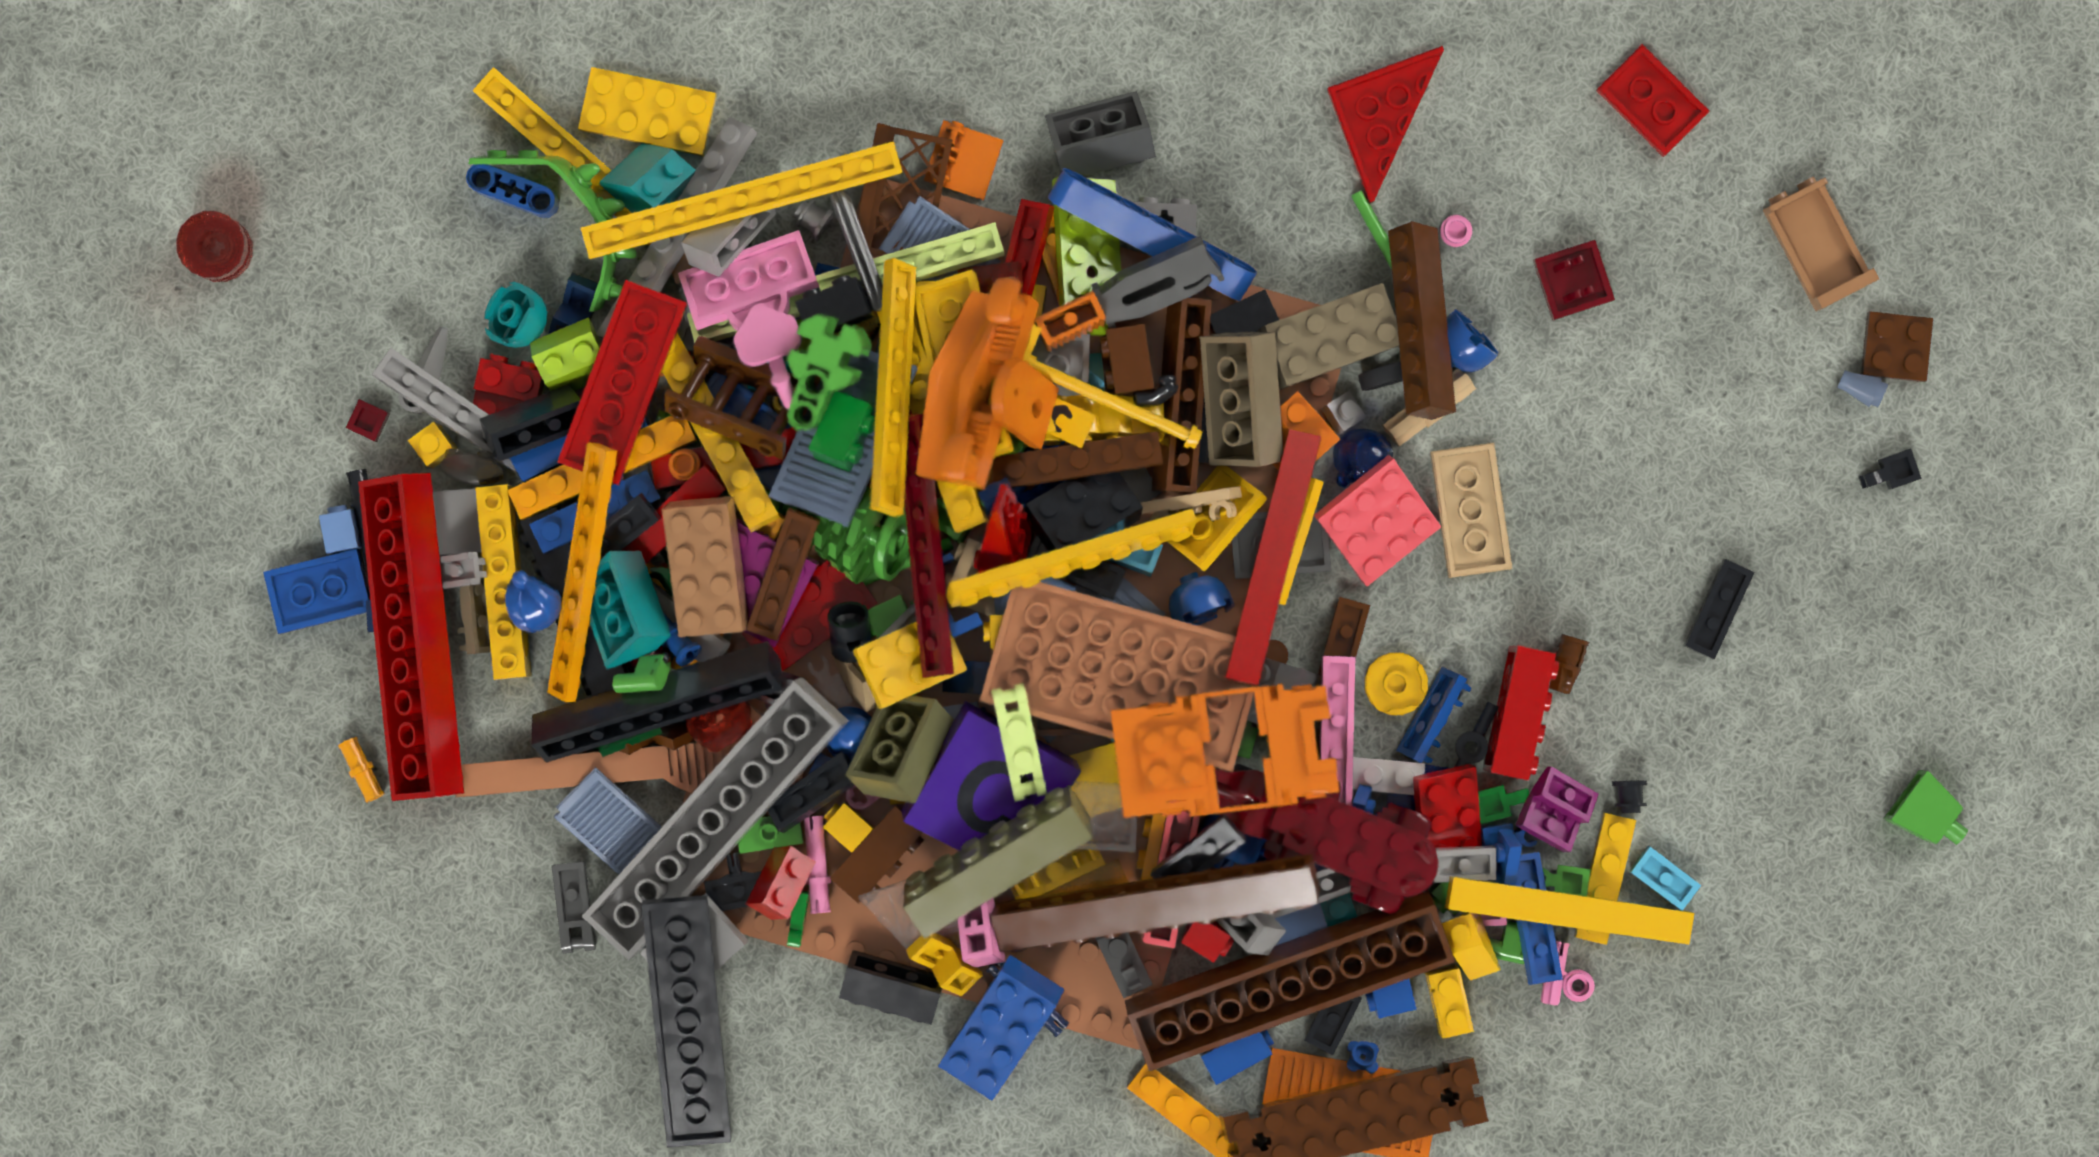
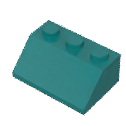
[590,551,671,668]

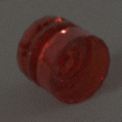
[176,211,253,282]

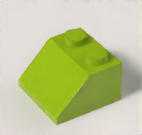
[530,317,602,391]

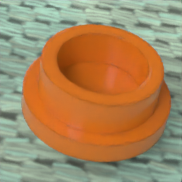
[669,449,701,481]

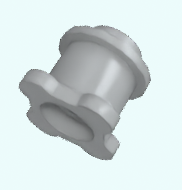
[793,199,834,240]

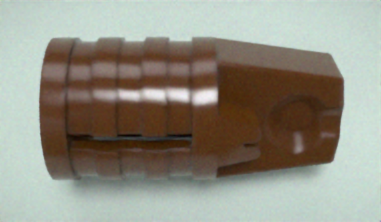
[1549,634,1590,694]

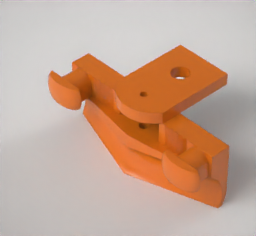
[916,278,1059,489]

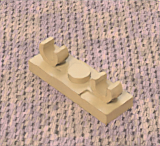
[1140,486,1242,521]

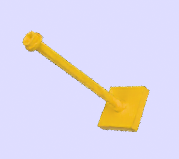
[1023,325,1203,449]

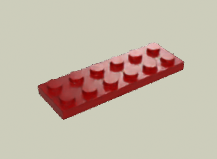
[557,280,688,485]

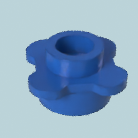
[1346,1041,1379,1074]

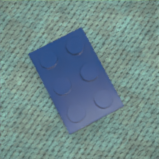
[263,549,370,634]

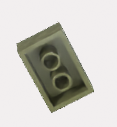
[846,696,954,803]

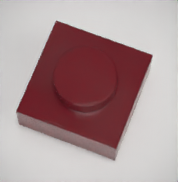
[345,399,390,442]

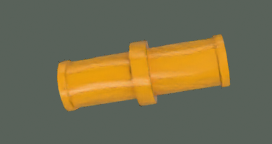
[338,737,385,803]

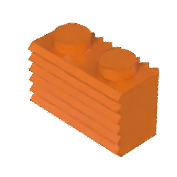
[1034,291,1106,352]

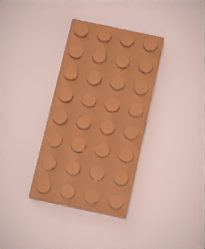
[980,582,1256,772]

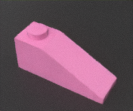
[958,898,1005,967]

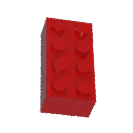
[1483,645,1559,781]

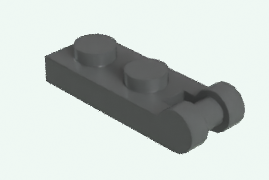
[551,861,596,954]

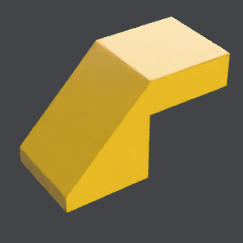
[906,933,983,997]

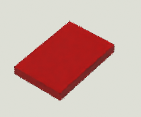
[1596,44,1710,157]

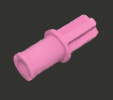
[1540,941,1570,1006]

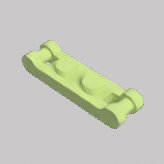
[991,683,1047,801]

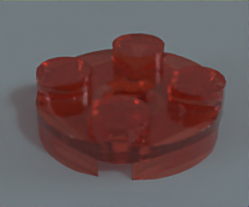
[687,701,753,753]

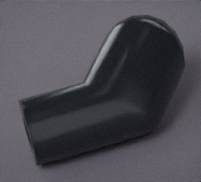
[1133,374,1179,407]

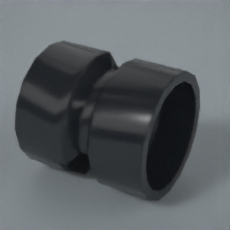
[827,601,872,663]

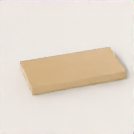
[1430,443,1512,578]

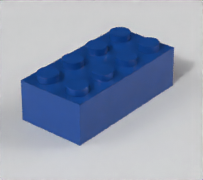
[938,955,1064,1101]

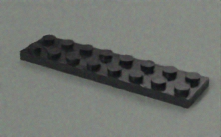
[641,895,732,1148]

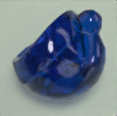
[1333,428,1393,488]

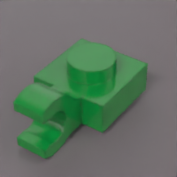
[1478,785,1529,824]

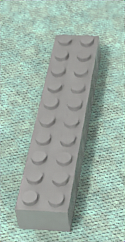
[582,677,849,960]

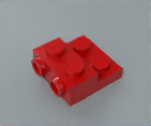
[473,354,544,415]

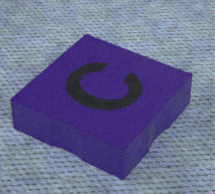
[901,701,1081,851]

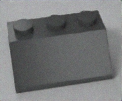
[1045,91,1156,176]

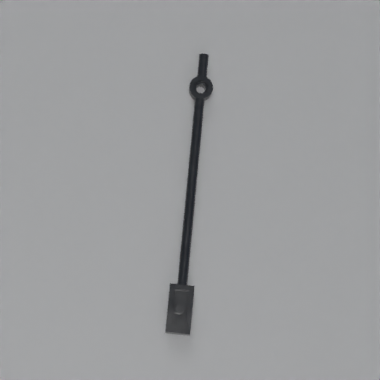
[1304,701,1499,1055]

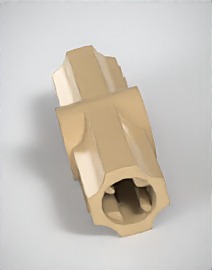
[1382,369,1476,447]

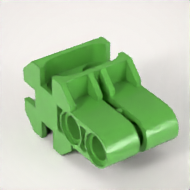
[787,315,872,430]

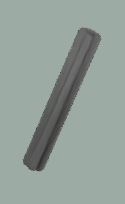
[830,190,883,312]

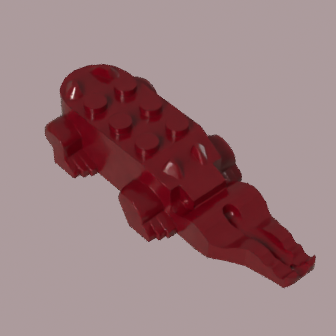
[1214,768,1439,914]

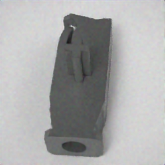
[1091,236,1225,329]

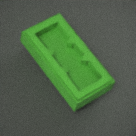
[738,816,804,854]

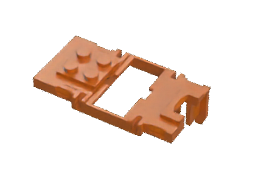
[1110,684,1339,818]

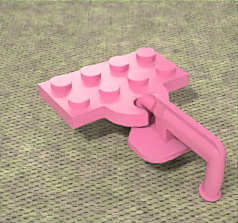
[678,230,819,410]

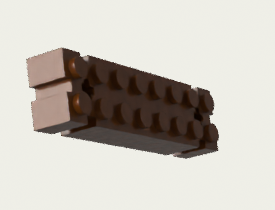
[1219,1056,1489,1157]

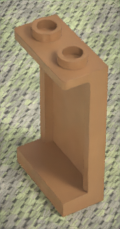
[1763,176,1879,311]

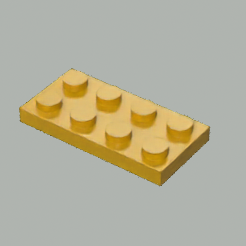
[578,67,717,157]

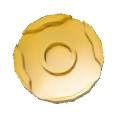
[1364,653,1428,715]

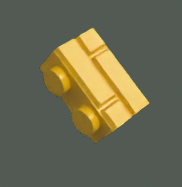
[1425,965,1474,1038]

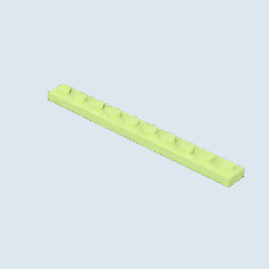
[687,222,1005,343]

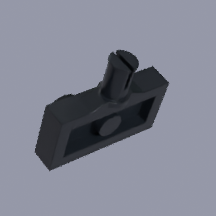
[704,852,762,911]

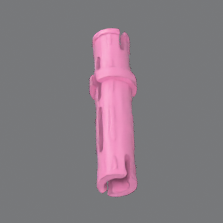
[804,815,831,914]

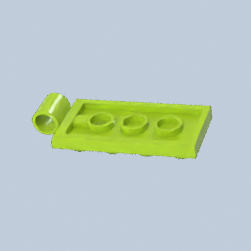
[1052,177,1121,336]

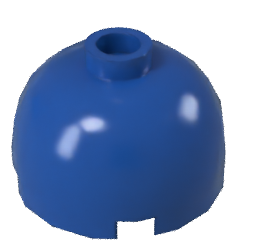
[1447,309,1498,373]
[1169,572,1235,626]

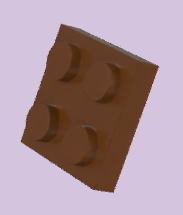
[1861,311,1933,382]

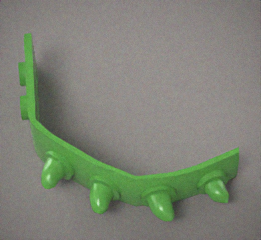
[469,150,637,311]

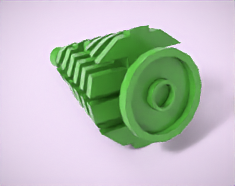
[765,486,909,584]

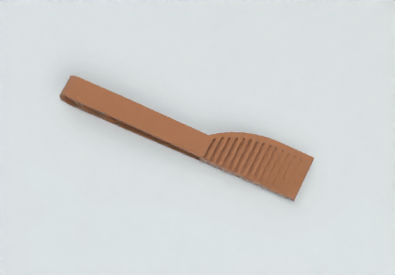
[455,739,804,797]

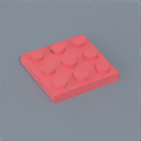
[1314,455,1441,587]

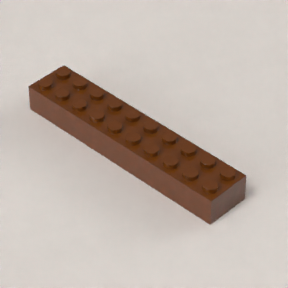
[1125,891,1455,1072]

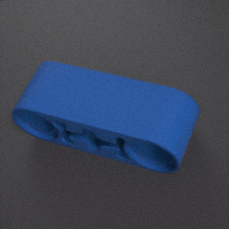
[466,164,559,218]

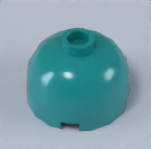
[484,282,548,348]

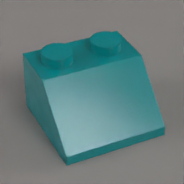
[599,143,696,213]

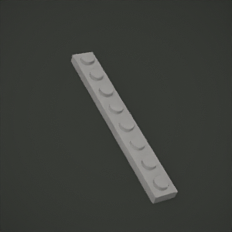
[596,117,758,339]

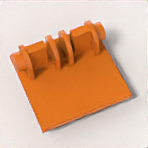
[923,120,1004,201]

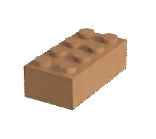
[662,496,749,637]

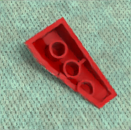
[974,484,1034,573]

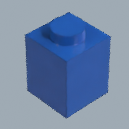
[1365,979,1417,1019]

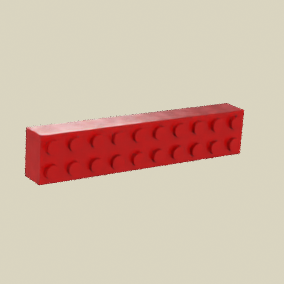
[358,473,464,801]

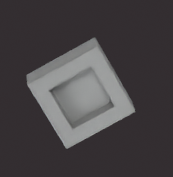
[1321,391,1366,435]

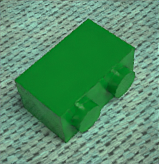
[808,391,876,472]

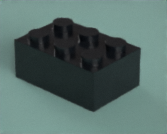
[1025,472,1143,552]

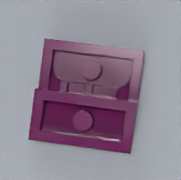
[1515,766,1599,852]

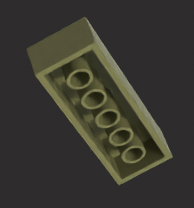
[903,785,1093,939]

